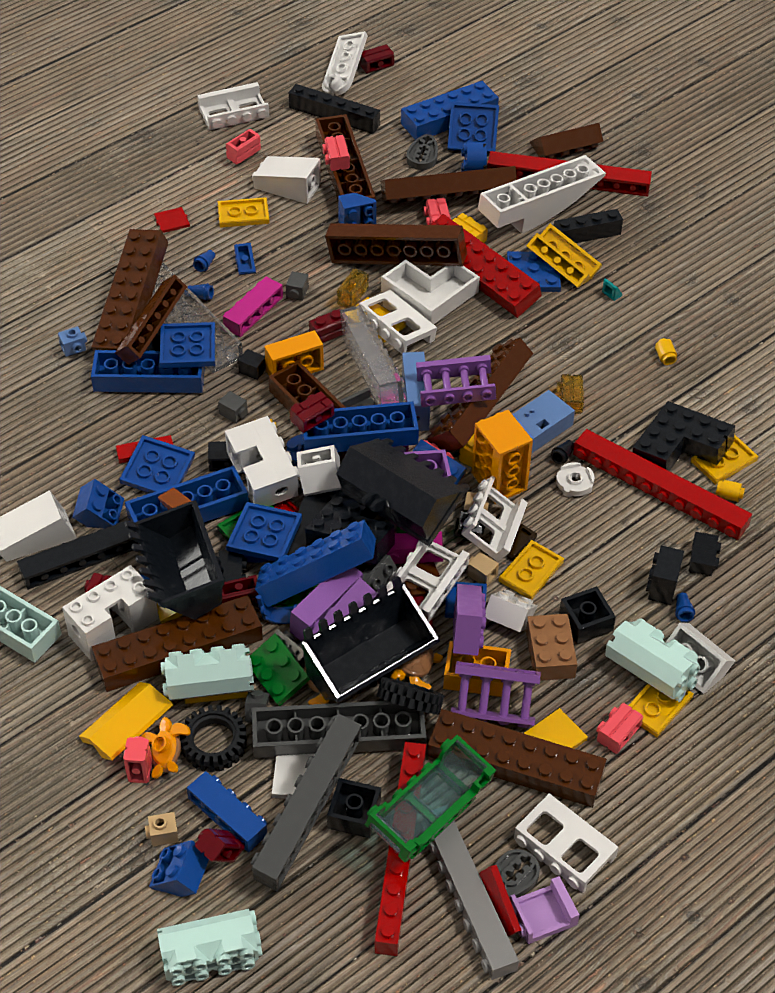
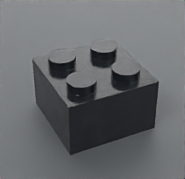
[646,545,684,605]
[559,586,616,644]
[327,778,381,838]

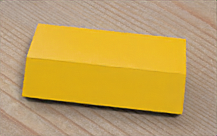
[526,223,602,288]
[79,682,173,761]

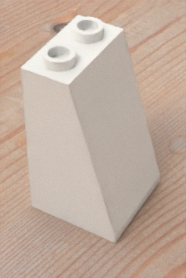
[252,156,321,204]
[0,490,77,562]

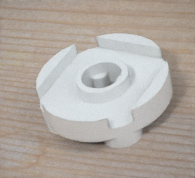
[556,462,595,497]

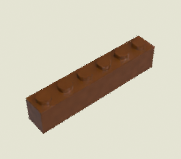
[115,274,187,365]

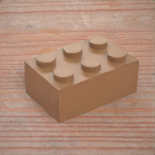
[526,614,577,681]

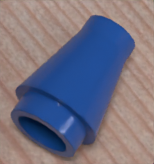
[193,250,215,272]
[187,283,214,301]
[675,593,695,622]

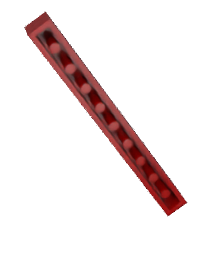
[487,151,652,197]
[573,429,752,540]
[375,742,426,956]

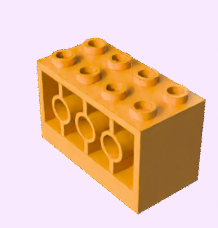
[471,410,533,504]

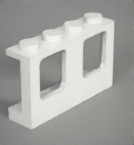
[197,82,269,130]
[357,290,437,354]
[461,475,528,562]
[386,541,470,622]
[514,793,619,893]

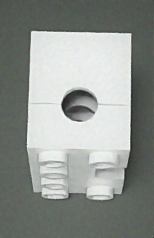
[225,416,300,507]
[62,565,159,662]

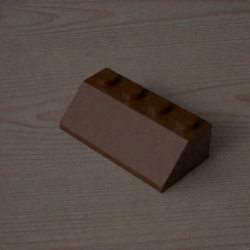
[530,123,604,158]

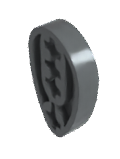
[406,134,438,170]
[495,849,540,898]

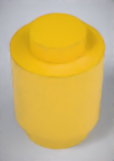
[655,338,677,365]
[716,480,745,502]

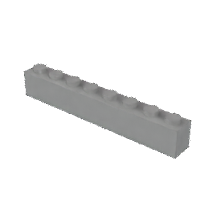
[420,806,519,980]

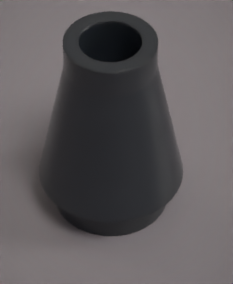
[551,440,574,464]

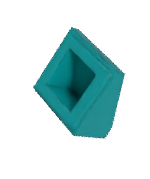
[602,278,622,301]

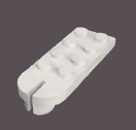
[322,31,368,96]

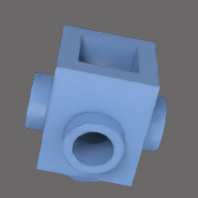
[58,326,87,357]

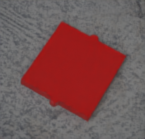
[154,207,190,233]

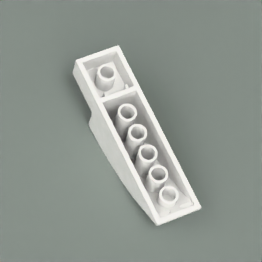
[478,155,606,234]

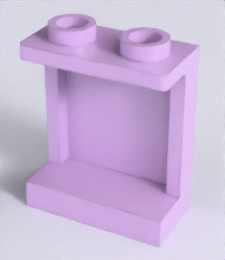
[510,876,579,944]

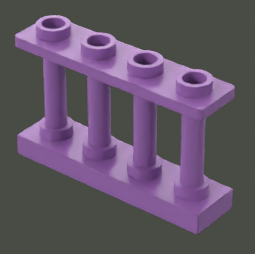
[416,355,496,407]
[451,661,541,728]

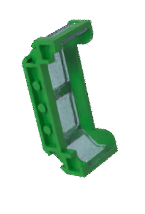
[365,735,496,862]

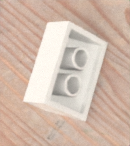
[666,623,735,694]

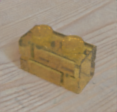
[337,269,369,309]
[556,374,584,414]

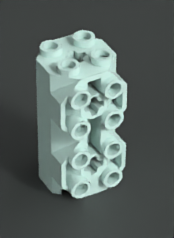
[605,618,700,702]
[161,644,254,701]
[157,909,263,986]

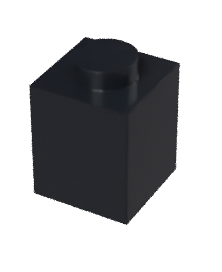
[237,349,266,380]

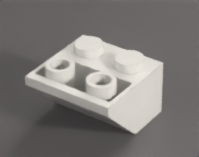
[297,445,341,496]
[485,589,537,632]

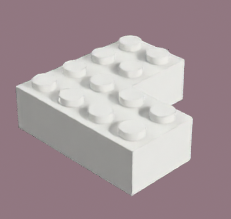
[381,260,480,324]

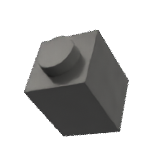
[286,271,309,301]
[218,391,248,424]

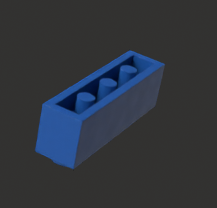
[187,771,267,853]

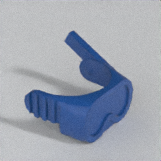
[256,595,297,624]

